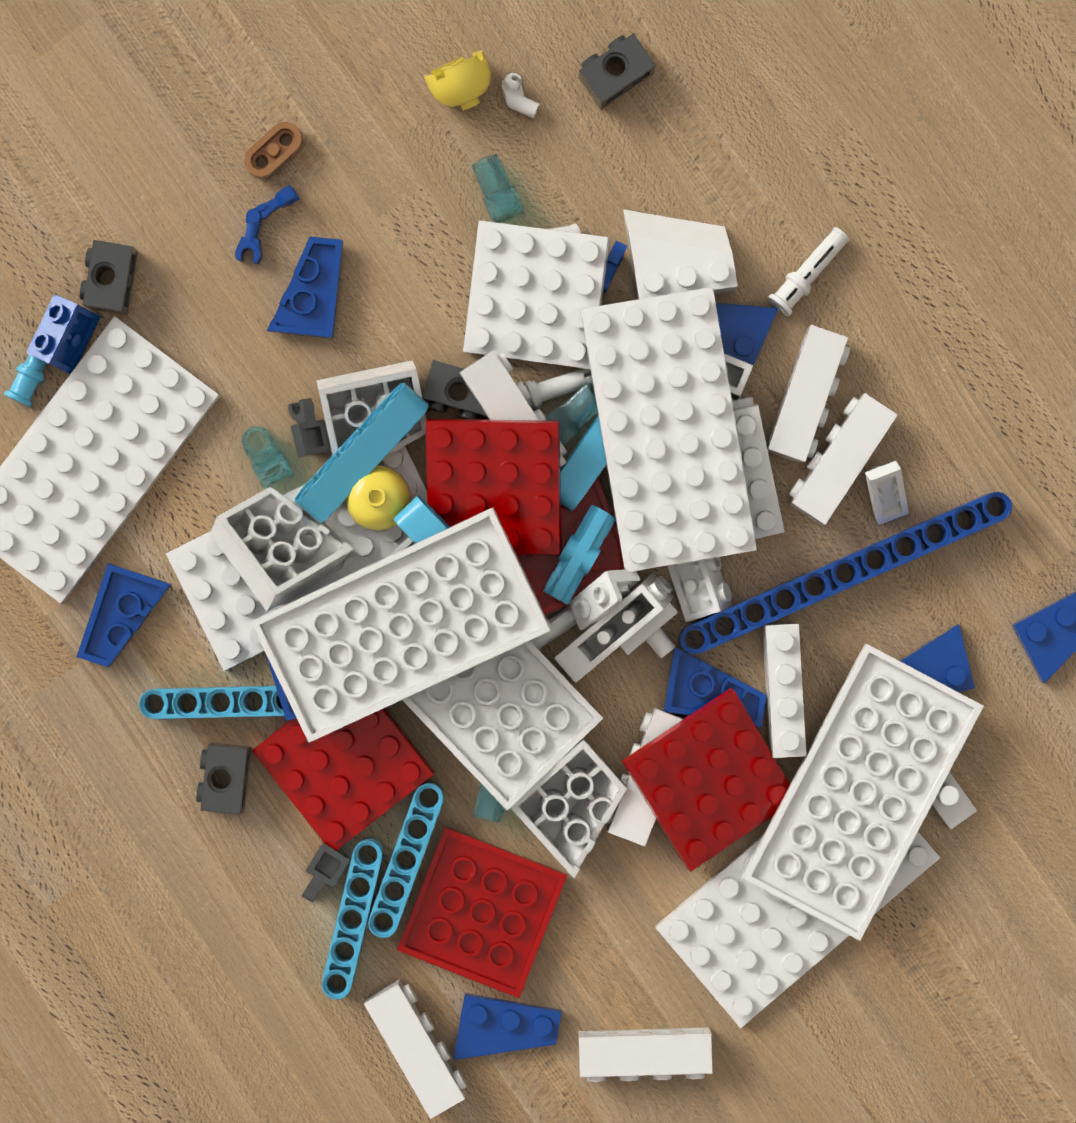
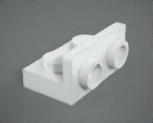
[668,557,732,622]
[569,569,640,630]

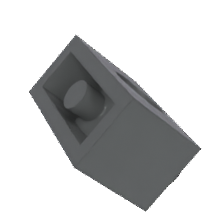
[579,33,656,110]
[80,240,138,315]
[422,360,487,420]
[196,743,251,815]

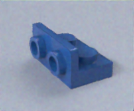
[27,295,101,374]

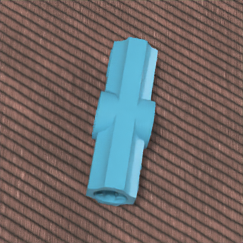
[543,504,616,605]

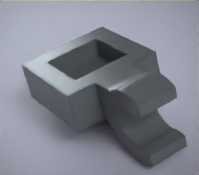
[288,398,331,458]
[302,842,351,903]

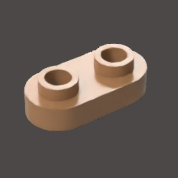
[244,122,303,179]

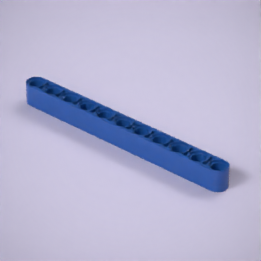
[678,492,1012,654]

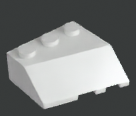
[623,209,738,300]
[316,360,427,455]
[210,487,354,612]
[511,738,627,879]

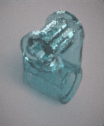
[242,426,295,490]

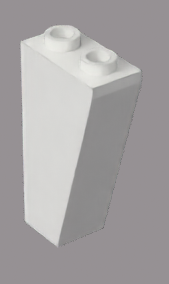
[554,572,674,683]

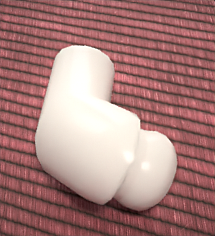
[501,73,540,119]

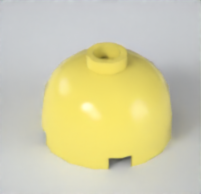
[423,50,491,111]
[345,465,412,531]

